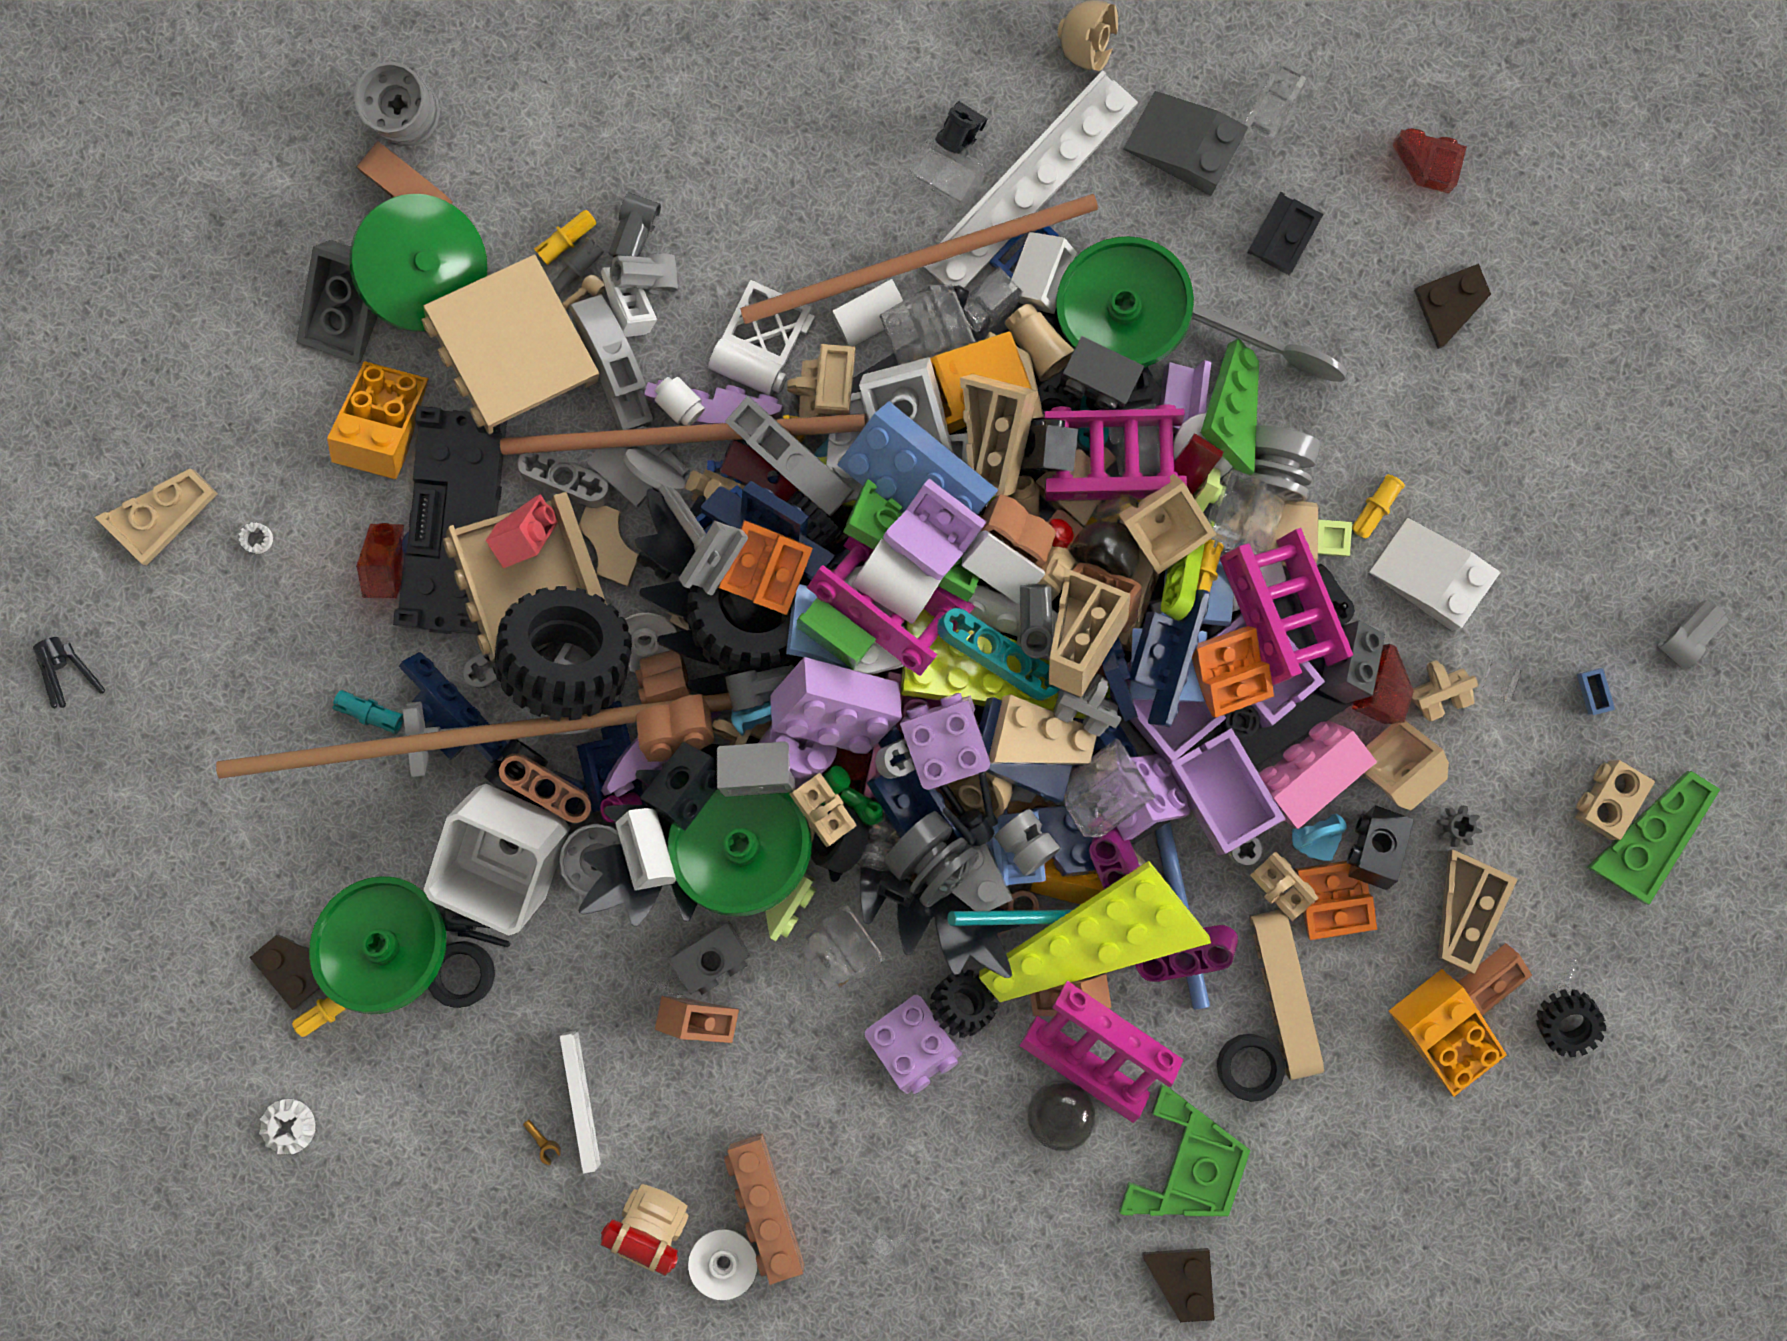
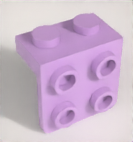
[883,479,986,580]
[900,693,990,790]
[1093,754,1191,841]
[865,995,962,1094]

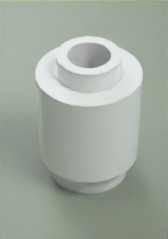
[655,377,706,426]

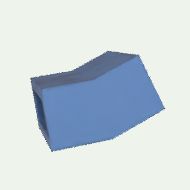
[1577,668,1615,715]

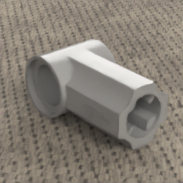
[610,254,678,294]
[1658,600,1728,670]

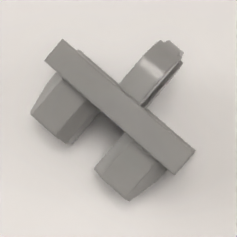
[1054,674,1121,737]

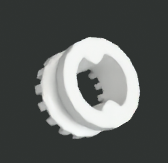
[239,522,273,554]

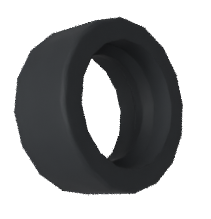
[811,804,869,873]
[428,941,495,1008]
[1216,1034,1285,1102]

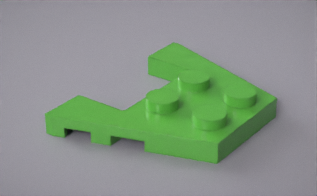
[1119,1083,1250,1216]

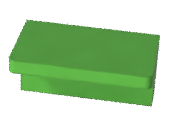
[796,598,876,670]

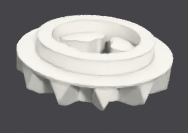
[259,1099,315,1155]

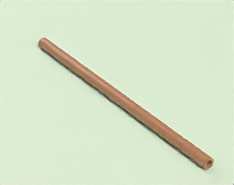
[740,194,1098,324]
[500,414,868,455]

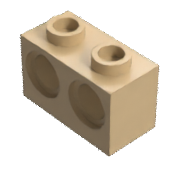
[1575,760,1655,840]

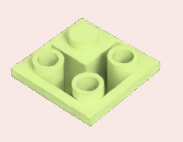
[765,873,817,941]

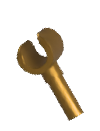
[523,1119,561,1165]

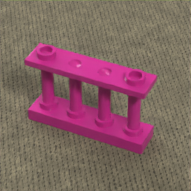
[1044,404,1187,501]
[1220,528,1353,686]
[807,536,975,676]
[1019,981,1184,1123]

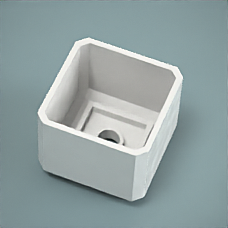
[424,784,570,936]

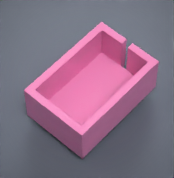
[1259,720,1377,829]

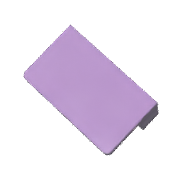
[1156,360,1211,434]

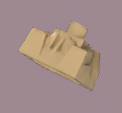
[1119,474,1217,574]
[1361,717,1449,810]

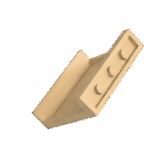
[421,254,599,434]
[443,492,607,662]

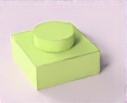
[1192,467,1223,512]
[1318,519,1352,557]

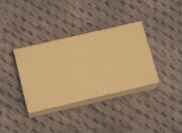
[815,344,856,415]

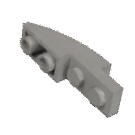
[569,295,653,430]
[725,395,854,517]

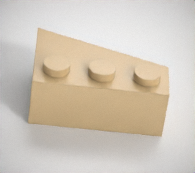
[960,374,1038,496]
[1049,568,1130,697]
[1438,849,1518,974]

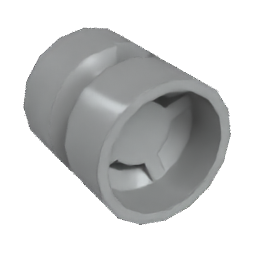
[994,809,1061,876]

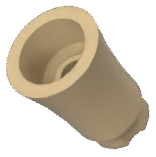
[1005,304,1075,382]

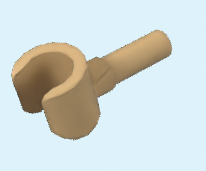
[562,275,605,310]

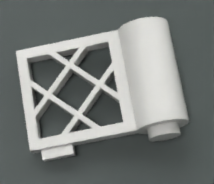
[708,280,815,396]

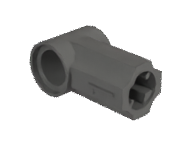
[608,192,661,257]
[1020,584,1053,658]
[725,665,794,712]

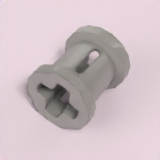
[1227,837,1262,865]

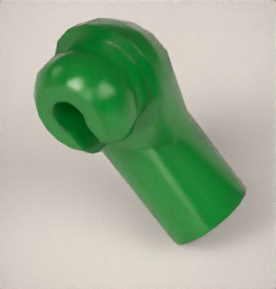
[840,786,883,825]

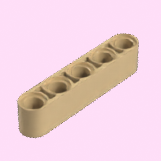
[1249,909,1324,1081]

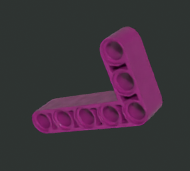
[1089,821,1238,982]

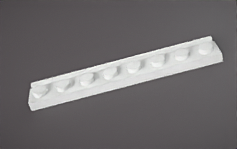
[924,70,1138,290]

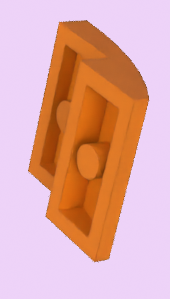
[718,520,813,615]
[1192,626,1274,718]
[1295,861,1377,940]

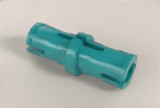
[332,690,404,734]

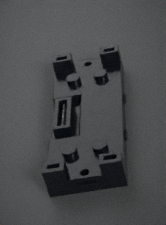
[393,406,507,635]

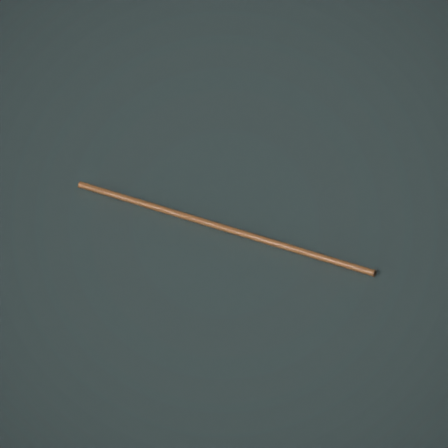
[216,672,885,779]

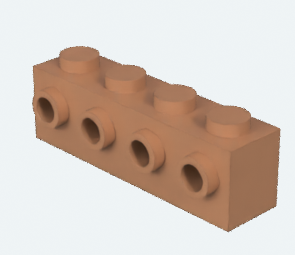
[724,1133,805,1285]

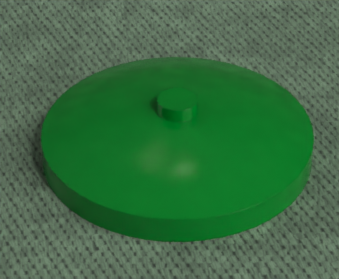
[349,194,487,332]
[1056,236,1194,368]
[668,789,812,917]
[309,876,447,1015]

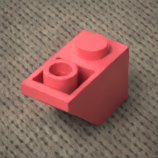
[485,494,558,568]

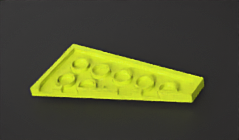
[901,609,1110,719]
[979,861,1211,1002]

